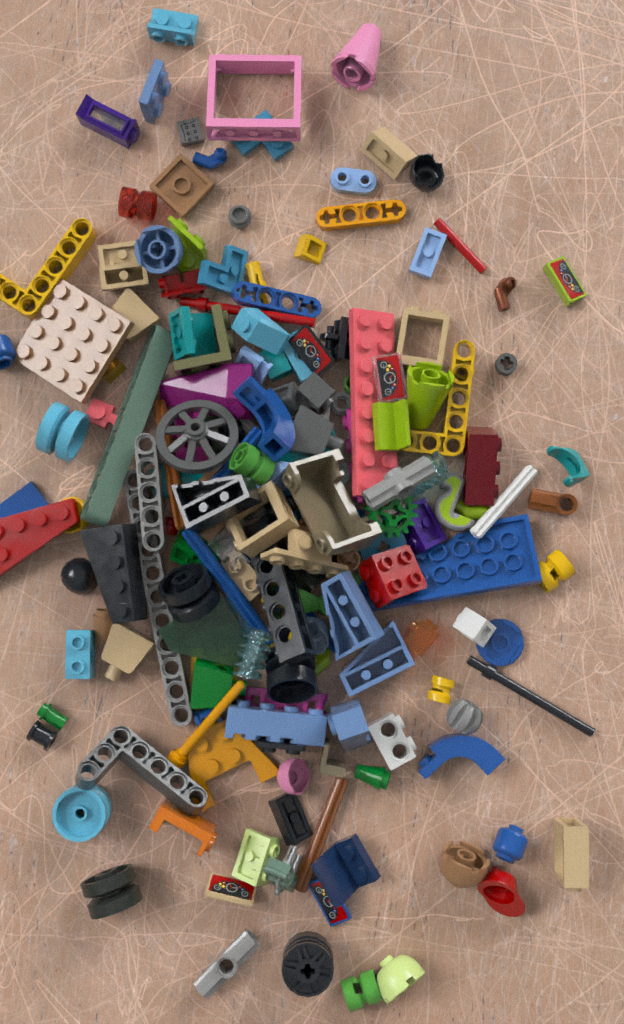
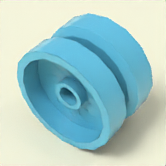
[35,402,90,463]
[52,785,112,842]

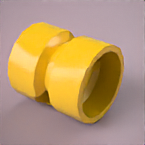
[538,549,576,593]

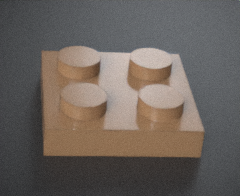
[149,153,215,220]

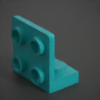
[168,306,217,361]

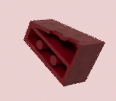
[462,426,502,506]

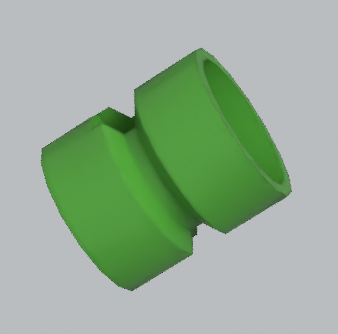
[229,442,276,486]
[340,969,383,1013]

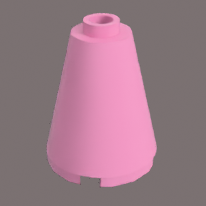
[331,23,382,91]

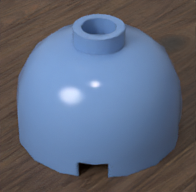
[135,225,184,274]

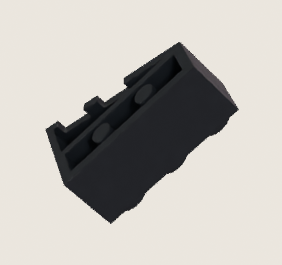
[171,474,262,533]

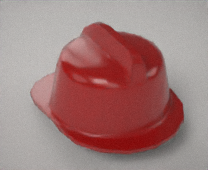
[477,865,526,917]

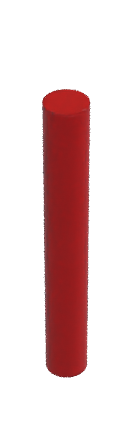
[434,218,487,274]

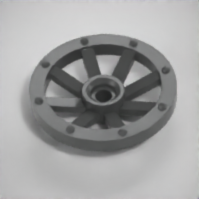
[156,400,239,474]

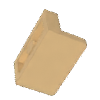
[361,126,417,180]

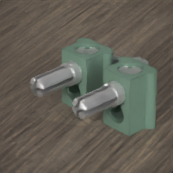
[263,845,302,896]

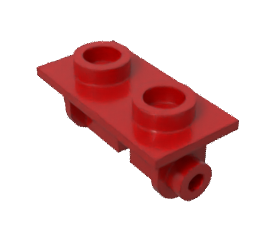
[158,268,208,300]

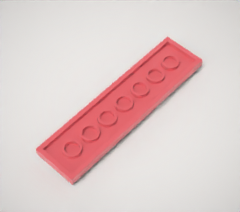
[349,308,398,497]

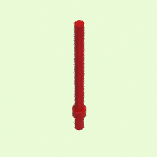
[180,296,316,328]

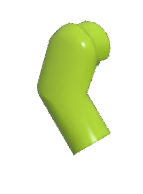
[315,647,331,676]

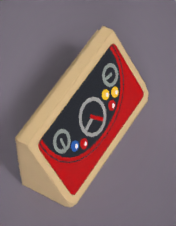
[205,872,257,907]

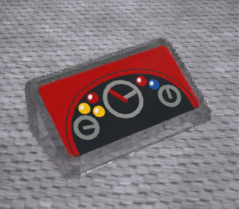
[372,353,408,403]

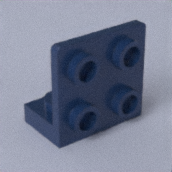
[311,834,381,908]

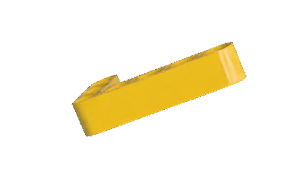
[0,218,97,321]
[400,340,475,457]

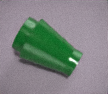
[354,764,391,791]

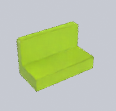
[372,399,411,452]

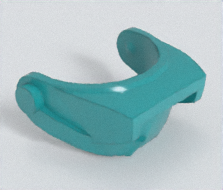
[546,446,590,487]

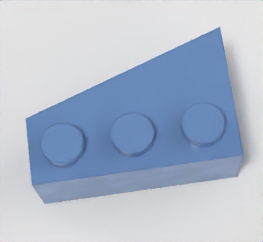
[321,570,385,661]

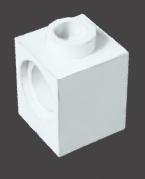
[453,607,496,647]

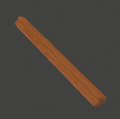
[153,399,186,530]

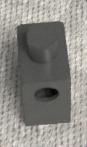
[288,405,344,457]

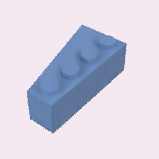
[327,697,372,752]
[224,699,327,747]

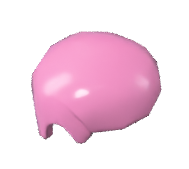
[277,757,310,795]

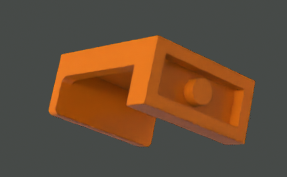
[149,798,218,857]

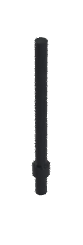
[466,655,595,737]

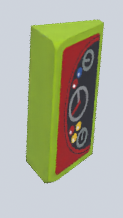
[543,256,587,307]

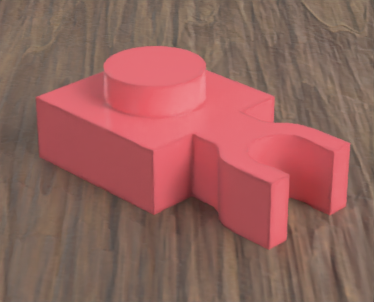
[86,398,118,430]

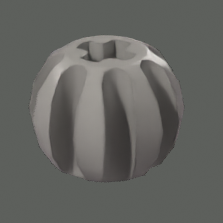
[447,699,483,735]

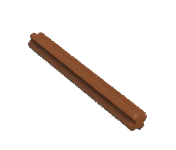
[294,777,348,893]

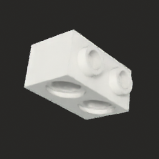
[367,711,417,771]

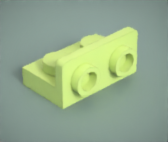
[232,828,281,887]

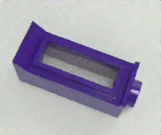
[76,94,140,149]

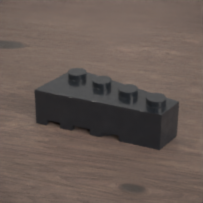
[79,524,148,624]

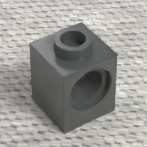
[297,372,335,412]

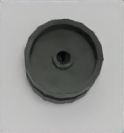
[80,864,143,919]

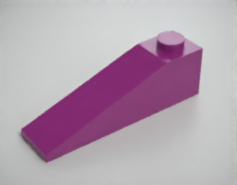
[159,363,253,420]

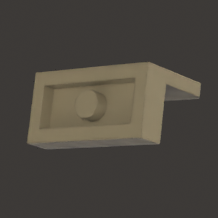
[319,738,346,778]

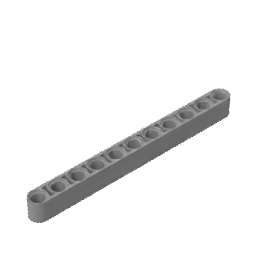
[123,469,194,726]

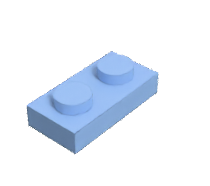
[408,227,447,280]

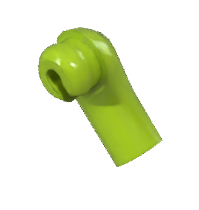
[454,500,490,521]

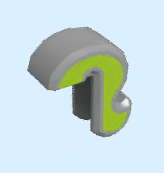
[433,473,475,531]

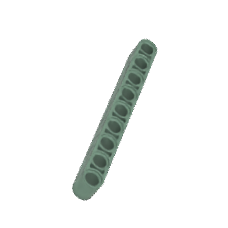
[80,324,173,527]

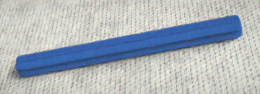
[182,529,274,646]

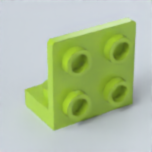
[167,215,208,274]

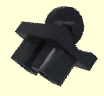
[319,316,350,363]

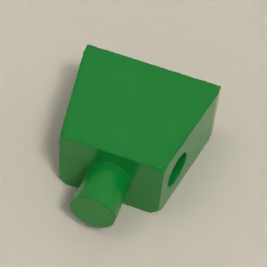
[190,657,247,709]

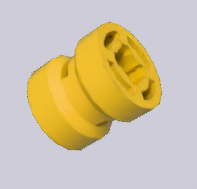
[426,675,456,705]

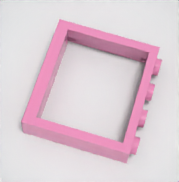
[206,54,302,141]

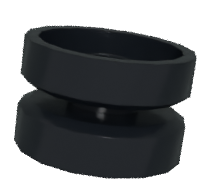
[158,562,221,623]

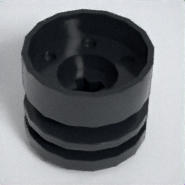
[264,646,318,704]
[281,931,334,997]

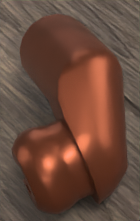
[494,276,517,312]

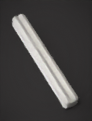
[470,465,537,539]

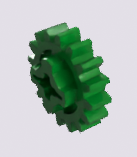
[365,495,418,538]

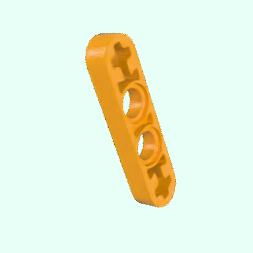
[316,199,406,231]

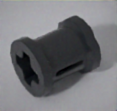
[26,720,59,751]

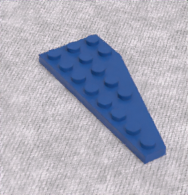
[359,514,542,612]

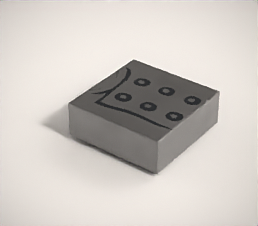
[177,117,204,147]

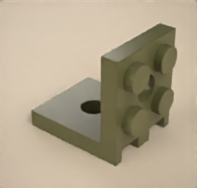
[173,304,236,376]

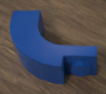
[232,375,295,462]
[417,733,505,779]

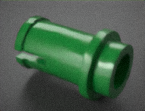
[36,703,69,731]

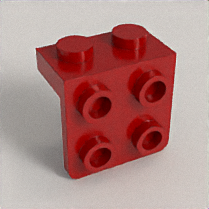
[358,545,427,609]

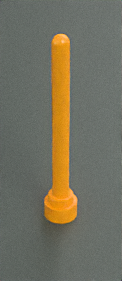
[166,681,245,770]

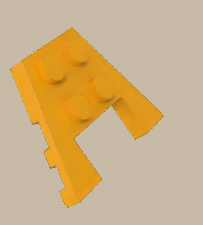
[186,718,279,812]

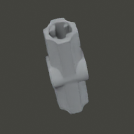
[362,456,436,511]
[193,929,261,999]

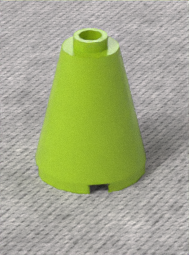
[407,362,455,430]

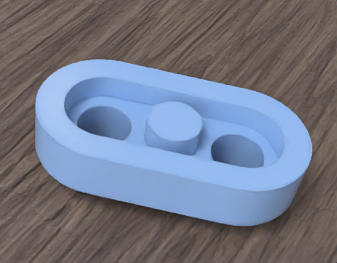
[330,167,376,196]

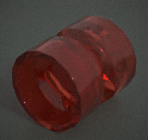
[118,186,157,223]

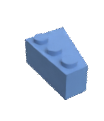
[338,620,415,697]

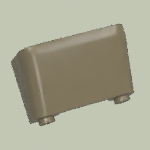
[283,448,382,556]

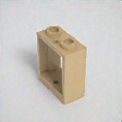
[395,306,450,370]
[225,480,300,558]
[553,817,589,892]

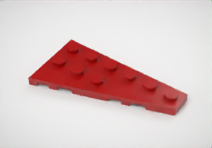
[0,498,80,577]

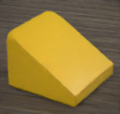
[294,234,327,265]

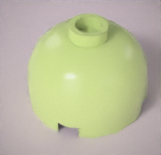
[376,954,425,1005]

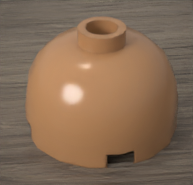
[440,841,490,888]

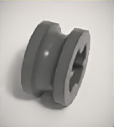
[495,353,517,376]

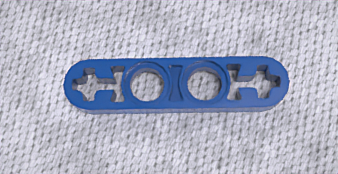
[231,281,321,318]

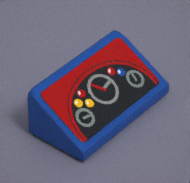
[309,877,352,927]

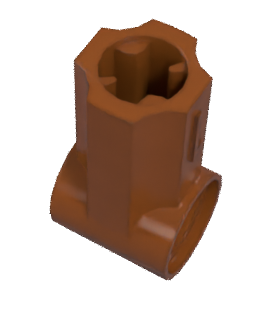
[528,488,578,516]

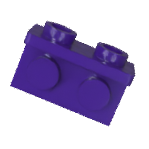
[393,497,447,555]

